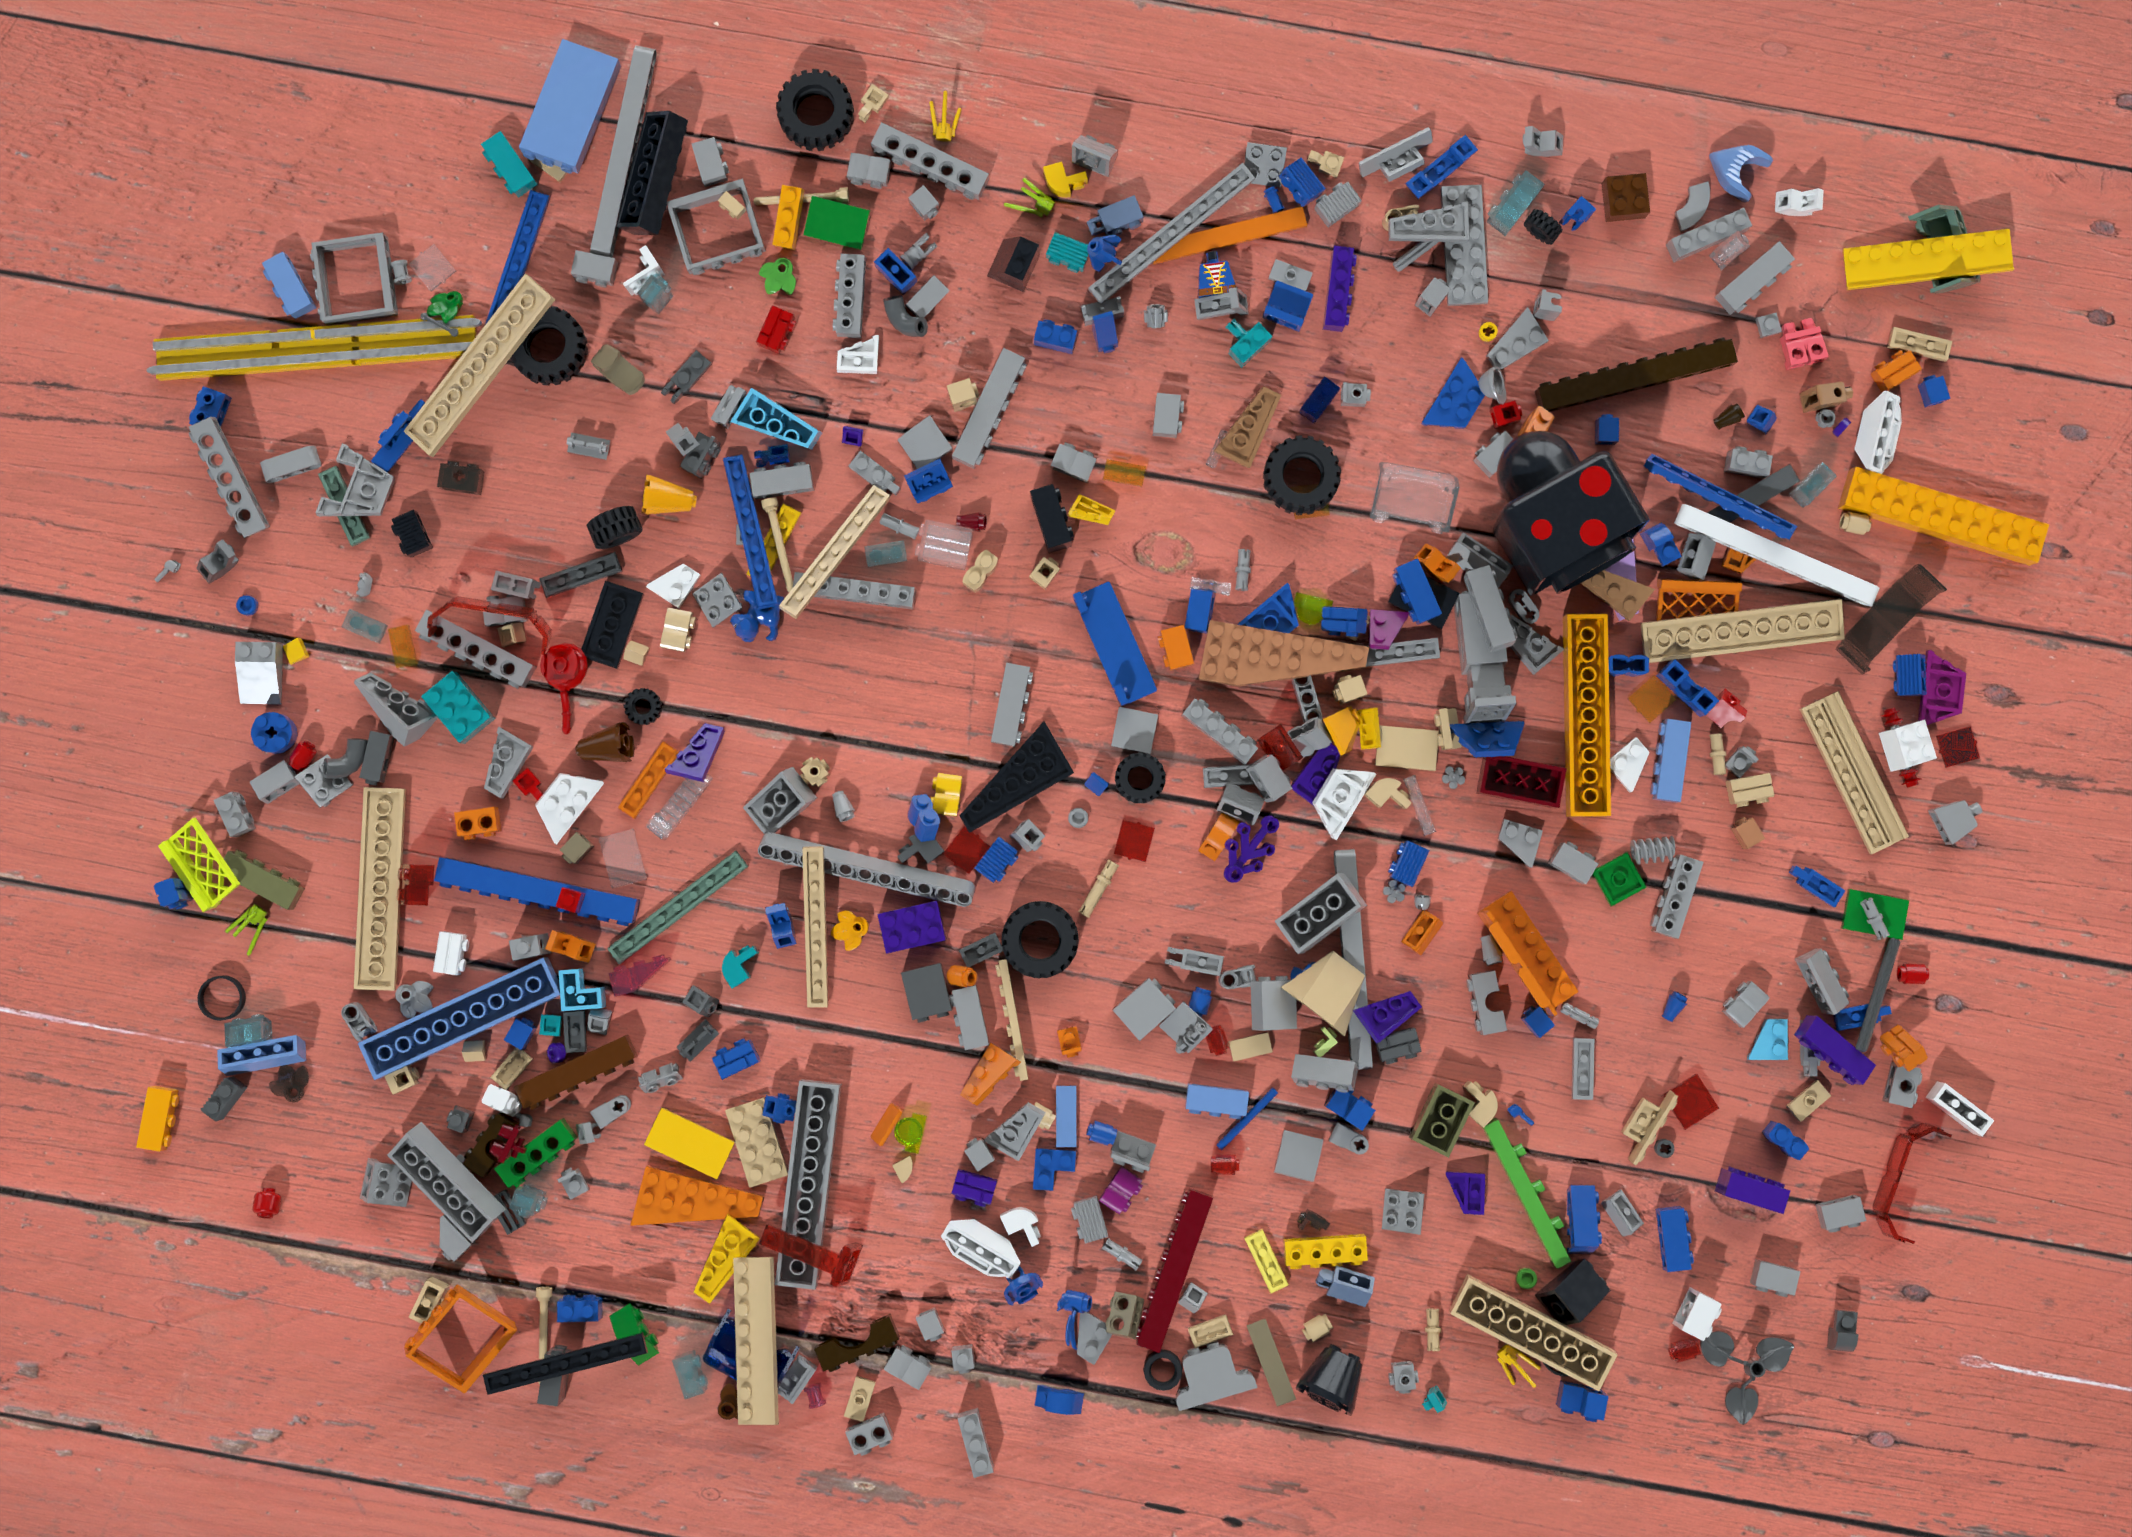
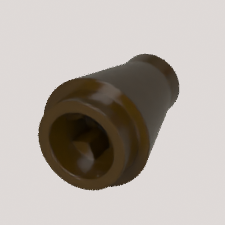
[1713,403,1745,430]

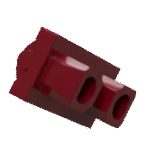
[490,1124,527,1163]

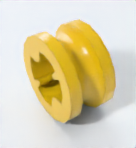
[1478,322,1498,342]

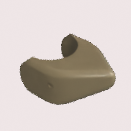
[591,344,645,395]

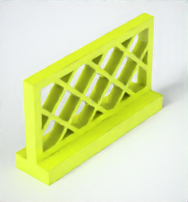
[158,817,240,912]

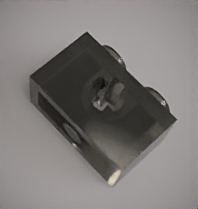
[437,461,485,495]

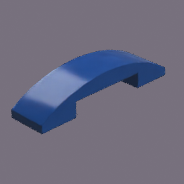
[1406,135,1478,199]

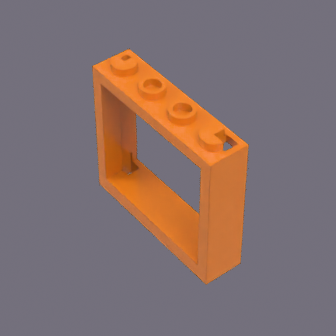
[404,1284,517,1394]

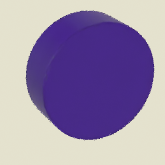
[1832,418,1851,437]
[547,1042,566,1063]

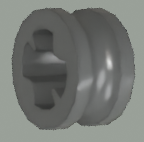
[1654,1139,1675,1158]

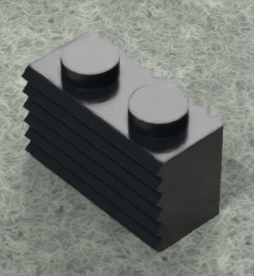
[391,509,433,558]

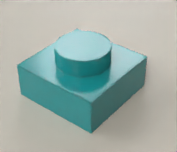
[539,1014,563,1036]

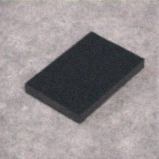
[1387,576,1460,629]

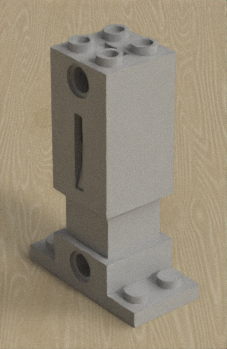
[1454,591,1516,724]

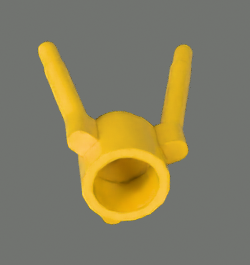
[929,91,961,142]
[1497,1344,1541,1388]

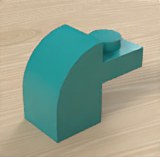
[722,945,759,989]

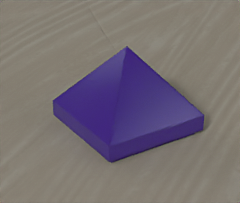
[842,426,863,447]

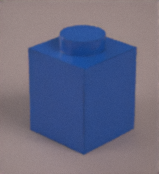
[1918,375,1951,408]
[1595,414,1619,445]
[1521,1006,1555,1038]
[504,1017,537,1050]

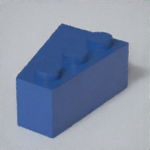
[1567,1185,1602,1254]

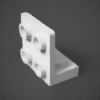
[623,245,665,296]

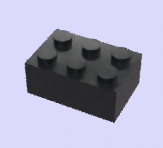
[1030,484,1074,554]

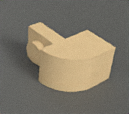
[1364,778,1412,809]
[1463,1081,1498,1128]

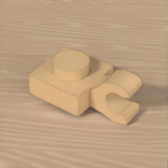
[858,84,889,123]
[1307,150,1344,178]

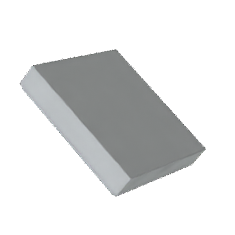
[1111,707,1158,754]

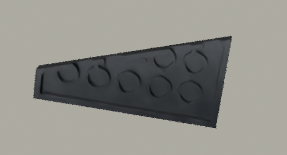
[959,721,1074,833]

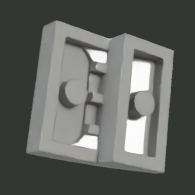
[898,416,953,469]
[1274,1130,1323,1182]

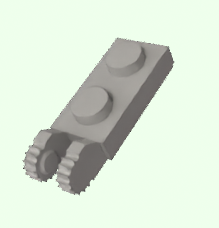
[1165,947,1224,976]

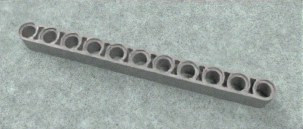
[590,45,657,258]
[758,832,975,907]
[1334,849,1373,1070]

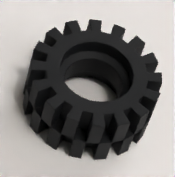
[1524,209,1563,245]
[624,688,662,725]

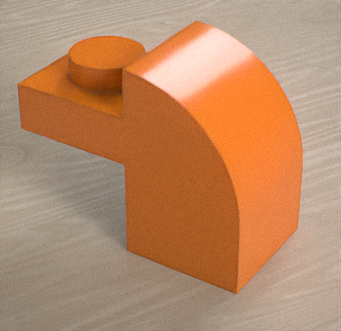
[1413,544,1461,583]
[1198,813,1239,861]
[545,930,596,963]

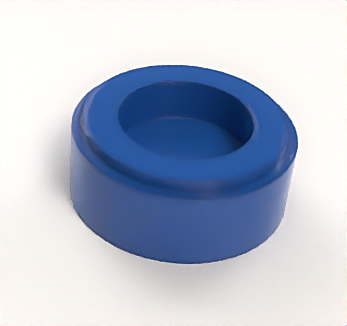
[236,595,258,616]

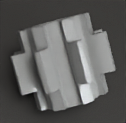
[1144,304,1168,328]

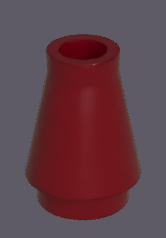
[956,512,987,532]

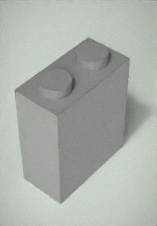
[1251,976,1297,1031]
[1112,978,1176,1041]

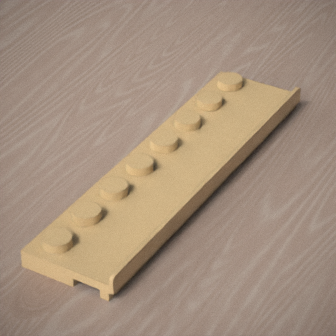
[1799,691,1909,854]
[733,1257,779,1425]

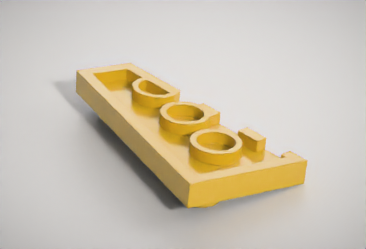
[693,1213,760,1304]

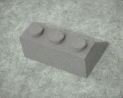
[1795,948,1849,1015]

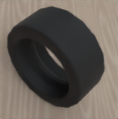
[1143,1349,1182,1391]

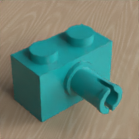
[1225,318,1273,368]

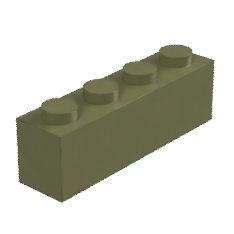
[218,849,305,910]

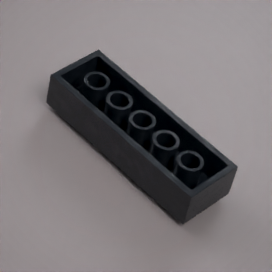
[616,111,688,235]

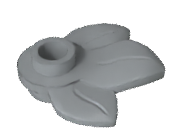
[395,981,434,1019]

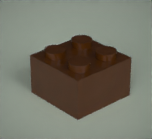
[1601,173,1650,222]

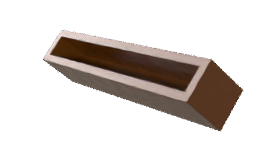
[514,1035,638,1110]

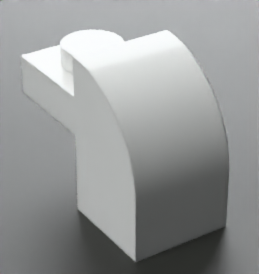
[1775,188,1824,216]
[1000,1207,1041,1247]

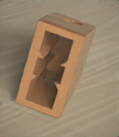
[1800,382,1853,413]

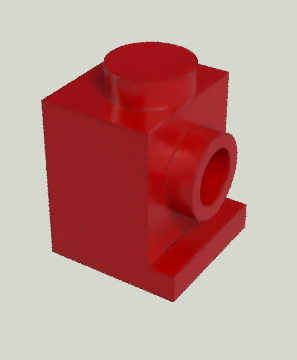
[1489,400,1523,429]

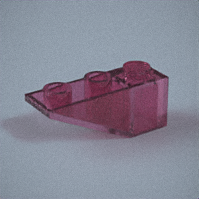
[609,955,671,997]

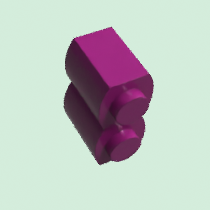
[1099,1165,1143,1215]

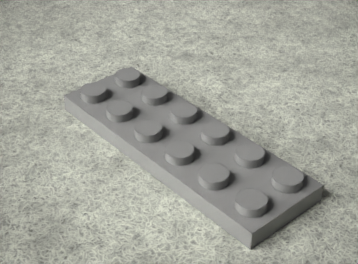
[1441,184,1488,306]

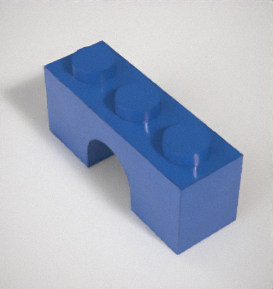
[1656,659,1719,717]

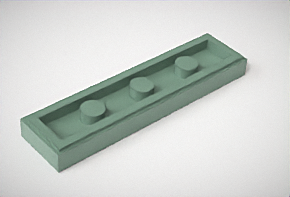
[318,466,371,547]

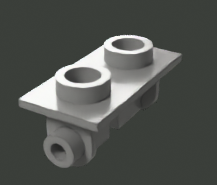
[567,432,611,460]
[638,1063,683,1093]

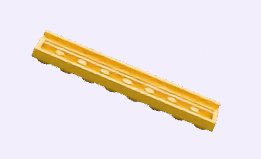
[1842,229,2014,290]

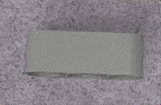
[260,445,322,483]
[1292,675,1322,723]

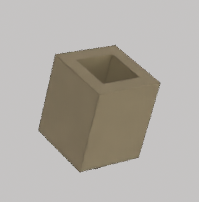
[560,832,594,864]

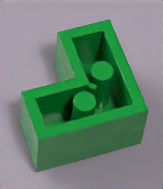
[609,1303,659,1366]

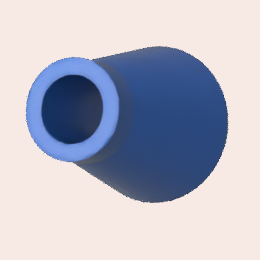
[1662,991,1688,1022]

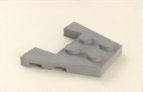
[315,443,395,517]

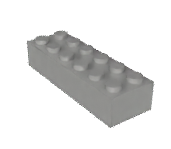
[387,1122,506,1242]

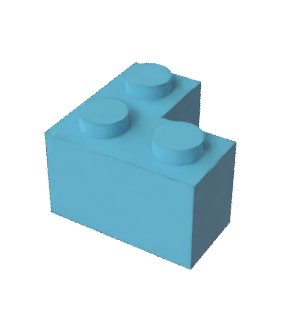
[559,968,606,1011]

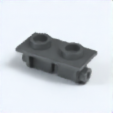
[676,1019,720,1062]

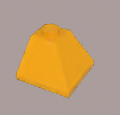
[1323,706,1361,755]

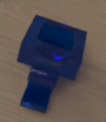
[754,444,790,467]

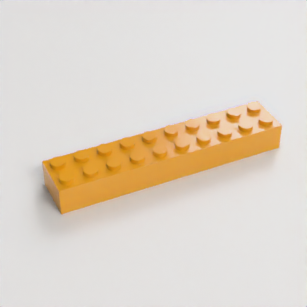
[1838,467,2049,566]
[1563,614,1611,817]

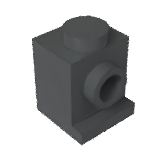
[447,1105,475,1133]

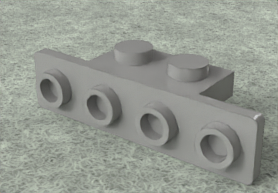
[1359,127,1433,182]

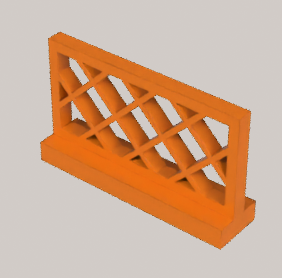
[1656,579,1742,621]

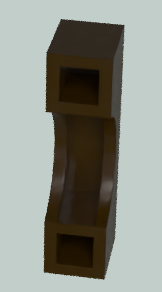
[814,1314,900,1372]

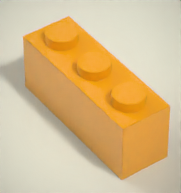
[772,185,805,250]
[136,1086,179,1152]

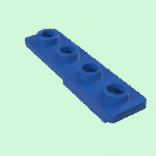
[371,400,425,473]

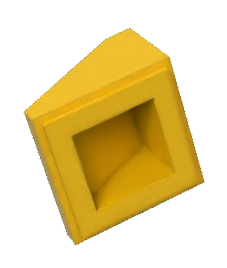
[283,638,309,665]

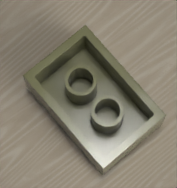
[1409,1083,1475,1158]

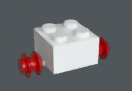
[1879,707,1937,788]

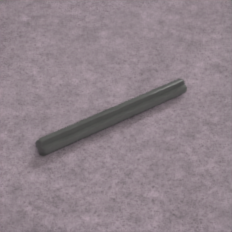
[1856,938,1900,1052]

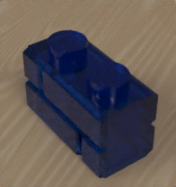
[1299,376,1341,424]

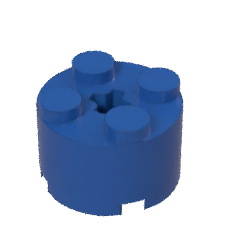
[251,712,298,754]

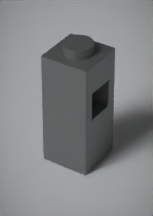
[359,731,395,786]

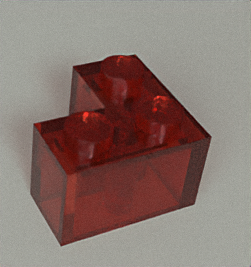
[397,864,434,906]

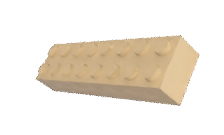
[1449,1274,1618,1391]

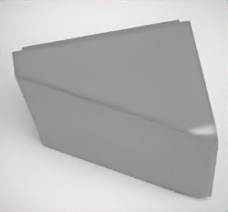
[587,1008,612,1035]
[1178,1282,1208,1313]

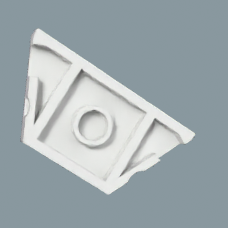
[1312,768,1376,840]
[535,773,604,844]

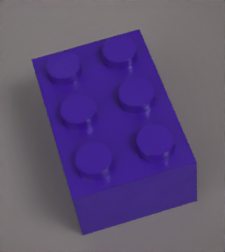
[877,901,947,954]
[1715,1166,1790,1214]

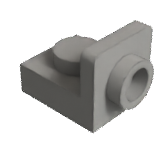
[1725,746,1759,778]
[557,1167,590,1200]

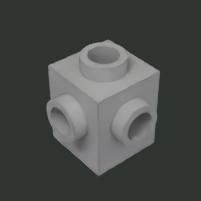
[1388,1361,1419,1394]

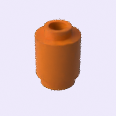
[947,965,977,987]

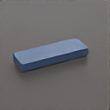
[1056,1086,1077,1147]

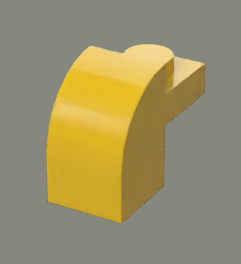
[1043,162,1088,198]

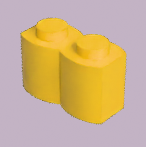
[931,773,962,817]

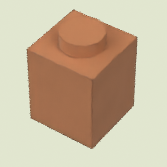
[1730,817,1765,849]

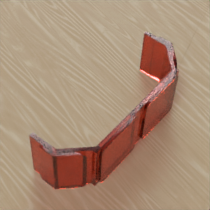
[427,596,552,655]
[1872,1123,1952,1244]

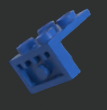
[1262,281,1313,332]

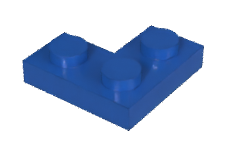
[1033,1148,1076,1191]

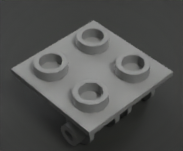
[1244,142,1287,188]
[692,573,742,628]
[294,754,353,808]
[1159,1001,1213,1054]
[1382,1188,1425,1235]

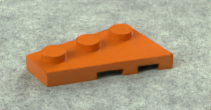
[960,1042,1021,1106]

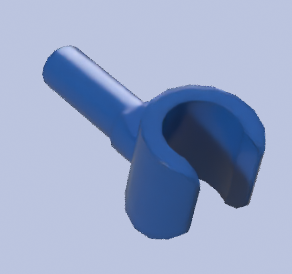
[1507,1104,1534,1126]

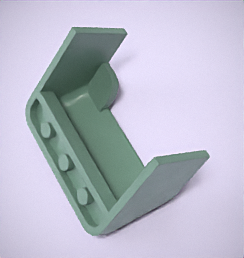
[1908,205,1981,293]

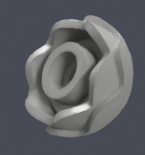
[356,572,373,597]

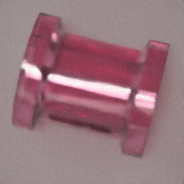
[804,1383,826,1409]

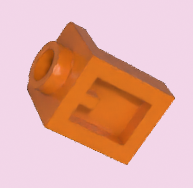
[1057,1026,1082,1058]

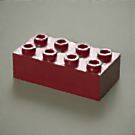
[1476,756,1567,809]

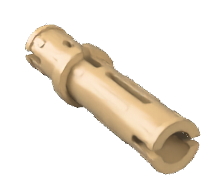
[1078,859,1119,918]

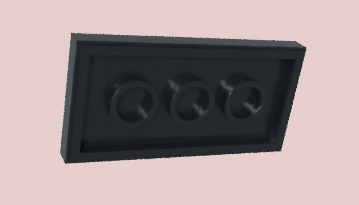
[581,580,644,669]

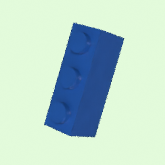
[1392,558,1442,625]
[1655,1206,1694,1272]

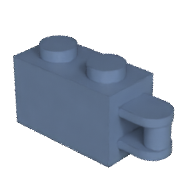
[1086,195,1144,236]
[1315,1265,1375,1307]

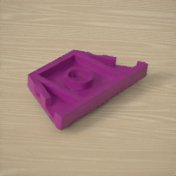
[1918,650,1966,725]

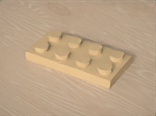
[725,1097,788,1188]

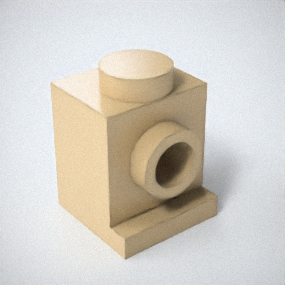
[1029,557,1060,590]
[385,1065,420,1094]

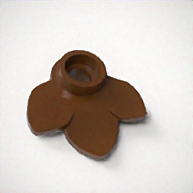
[718,1383,738,1420]

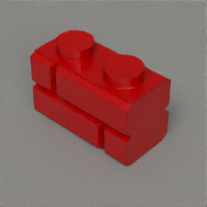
[756,305,797,354]

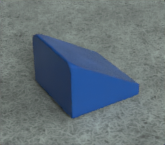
[1747,405,1777,434]
[1084,772,1109,796]

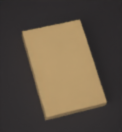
[1375,725,1439,771]

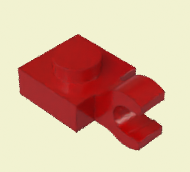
[513,768,544,801]

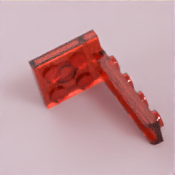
[759,1224,863,1287]

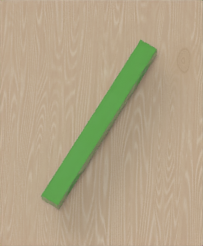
[1482,1118,1571,1269]

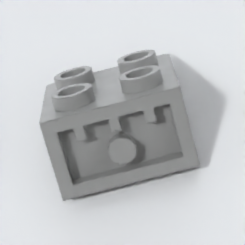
[1110,1131,1156,1173]
[360,1158,412,1207]

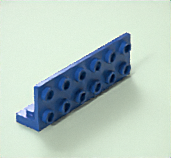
[1073,582,1157,707]

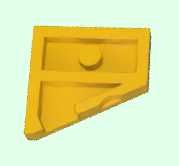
[1067,494,1115,525]

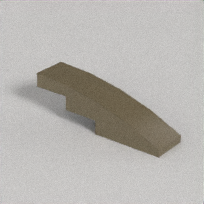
[1247,1319,1296,1407]

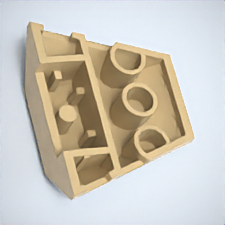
[1281,951,1365,1036]

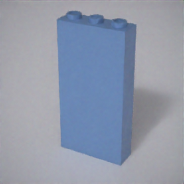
[519,39,621,174]

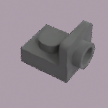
[682,985,719,1017]

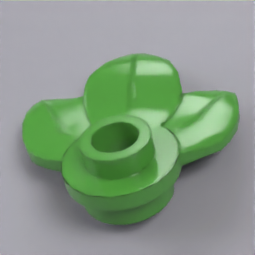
[759,258,796,295]

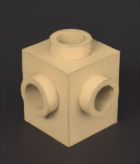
[800,757,830,787]

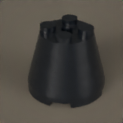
[1296,1344,1363,1416]

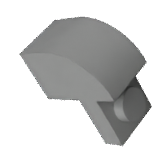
[1523,126,1564,157]

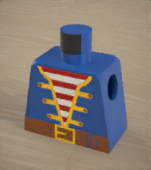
[1198,251,1236,298]

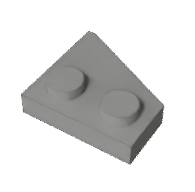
[1497,819,1543,868]

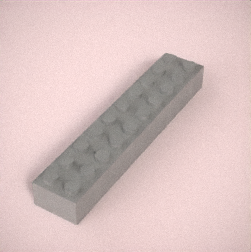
[775,1079,842,1290]

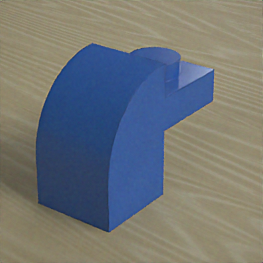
[1640,523,1682,567]
[765,903,797,949]
[1035,1385,1084,1415]

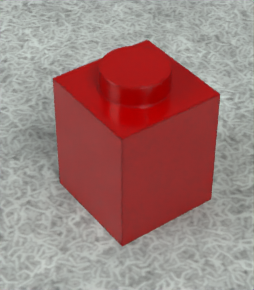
[556,887,586,913]

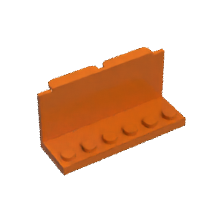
[1477,891,1579,1016]

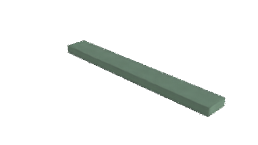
[607,851,749,965]

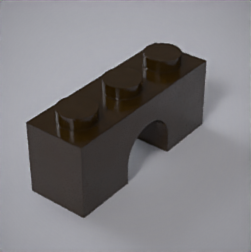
[463,1112,520,1178]

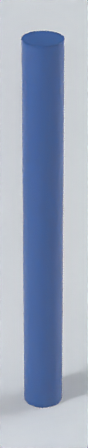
[1216,1087,1278,1150]

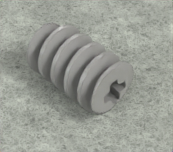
[1630,836,1675,864]

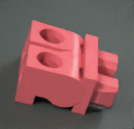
[1780,318,1829,370]

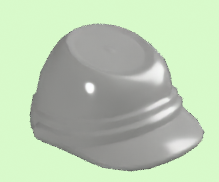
[1478,367,1506,405]

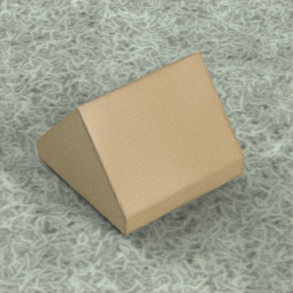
[624,641,650,666]
[462,1040,486,1062]

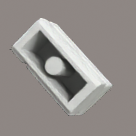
[433,931,469,975]
[482,1084,522,1117]

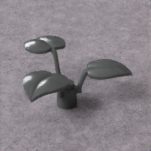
[1700,1331,1794,1425]

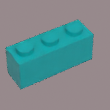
[481,131,538,198]

